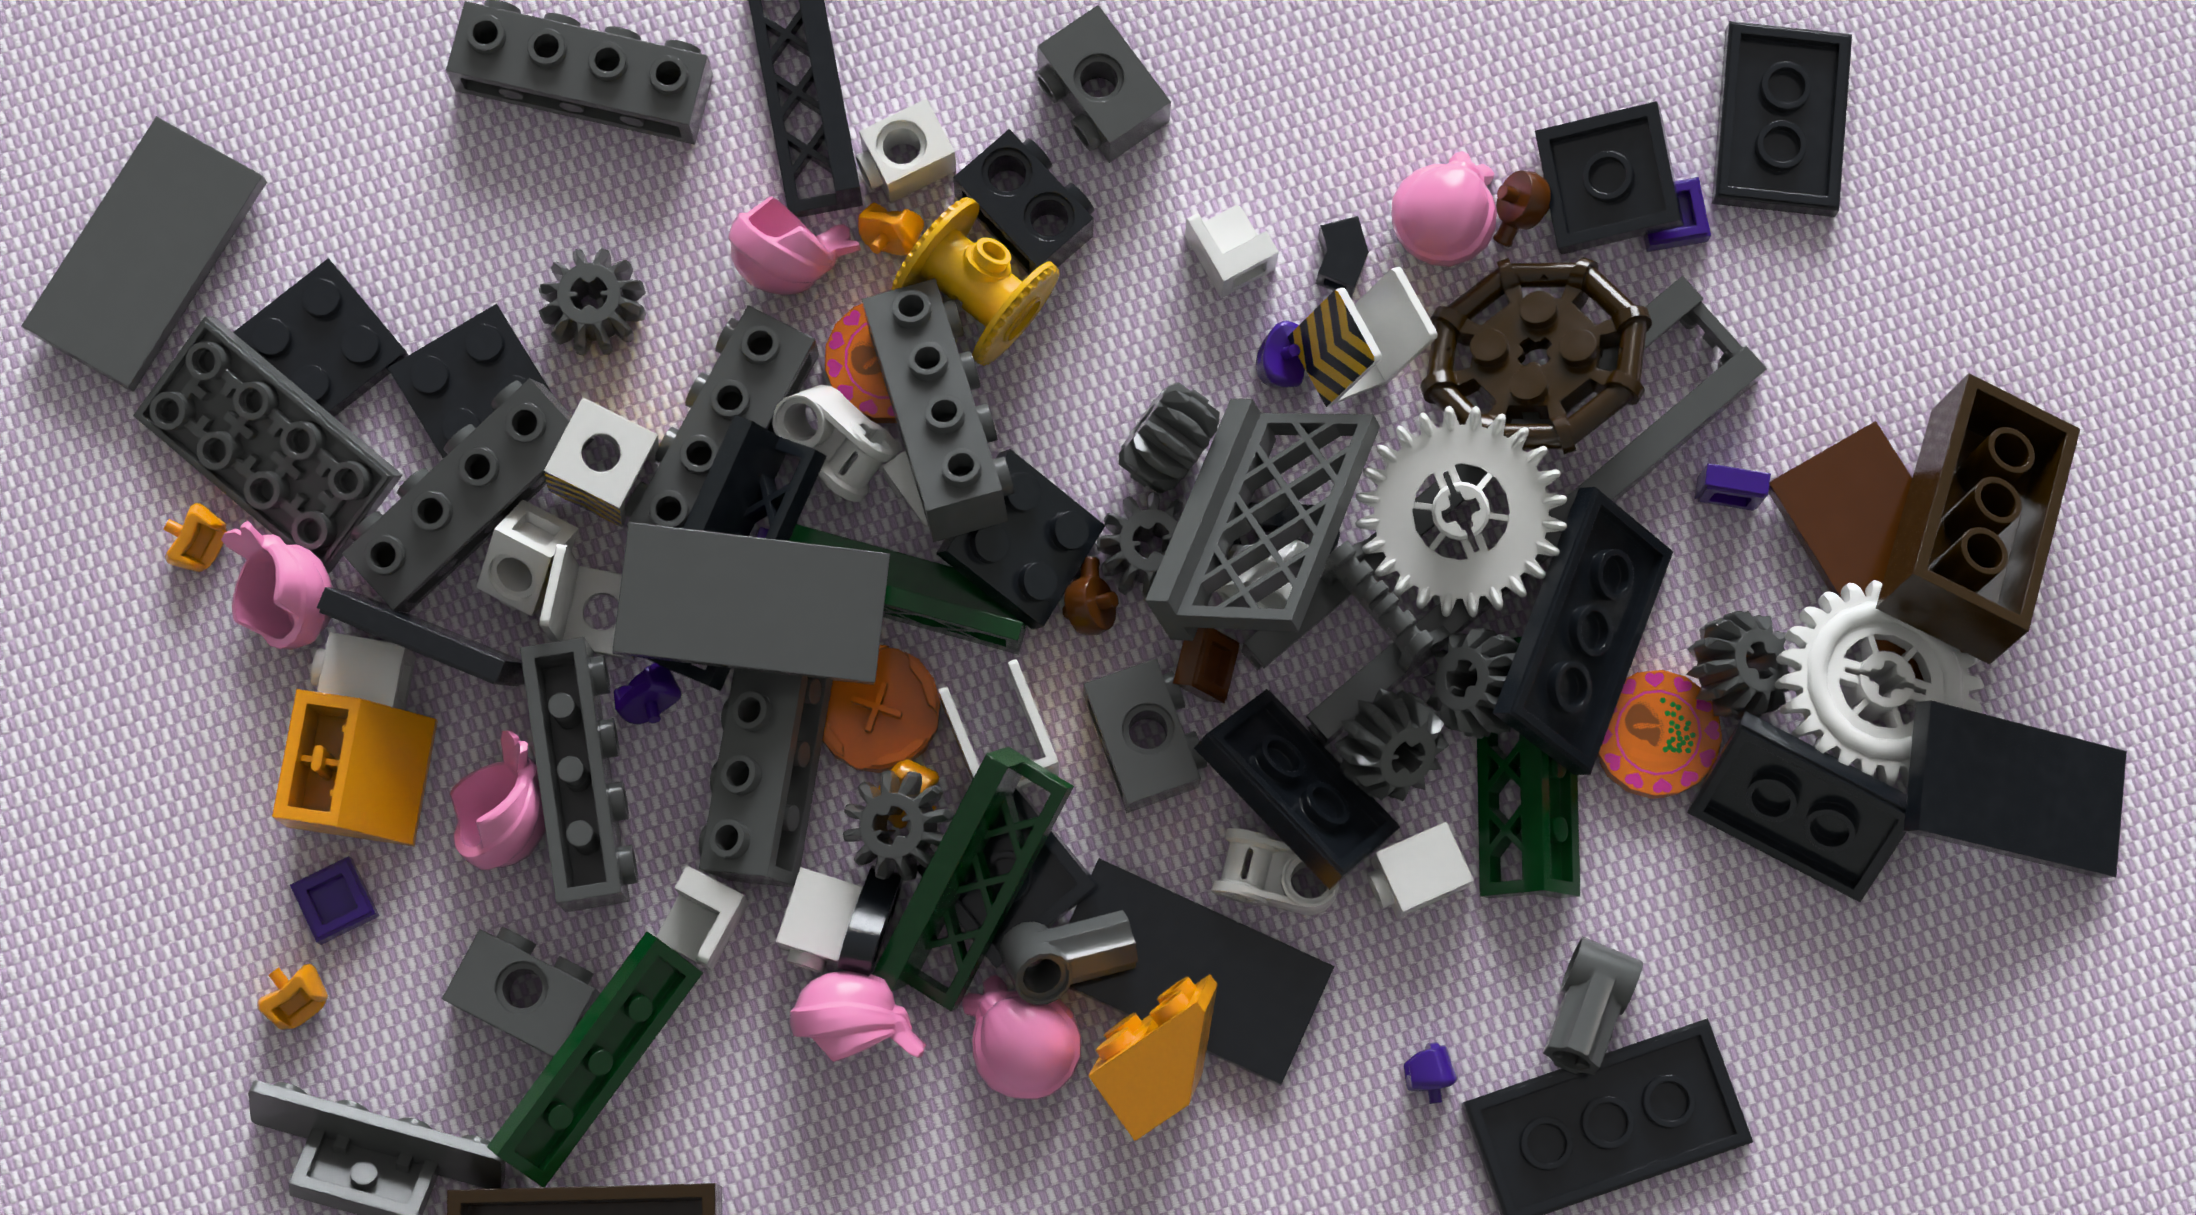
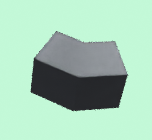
[1315,216,1369,298]

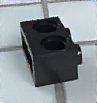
[953,129,1094,275]

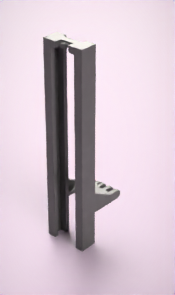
[1241,275,1767,747]

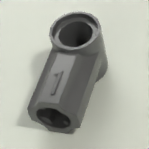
[999,910,1138,1005]
[1543,936,1643,1075]

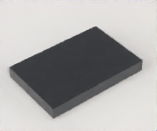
[1711,21,1852,217]
[317,587,525,687]
[1194,689,1400,890]
[1687,711,1907,902]

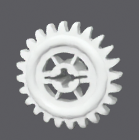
[1355,406,1567,617]
[1775,580,1984,787]

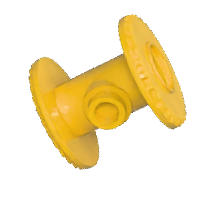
[891,197,1060,366]

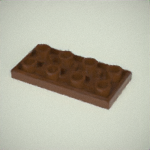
[1768,421,1965,681]

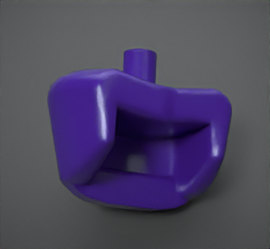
[1256,321,1305,388]
[613,663,682,725]
[1404,1042,1458,1104]

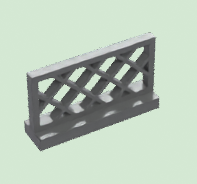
[1145,399,1380,641]

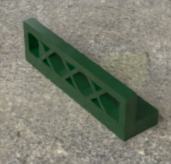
[789,524,1027,655]
[1477,636,1580,898]
[872,746,1074,1011]
[487,932,703,1188]

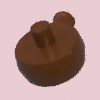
[1493,170,1551,247]
[1062,556,1119,636]

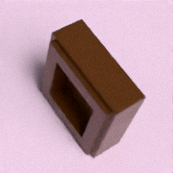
[1173,628,1240,704]

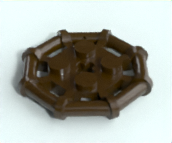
[1420,257,1652,455]

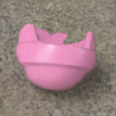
[1391,151,1497,267]
[728,196,861,296]
[221,521,333,650]
[450,730,546,870]
[790,971,926,1062]
[962,975,1081,1100]

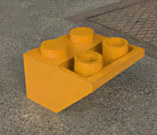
[272,689,438,847]
[1088,974,1218,1141]

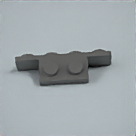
[248,1080,506,1215]

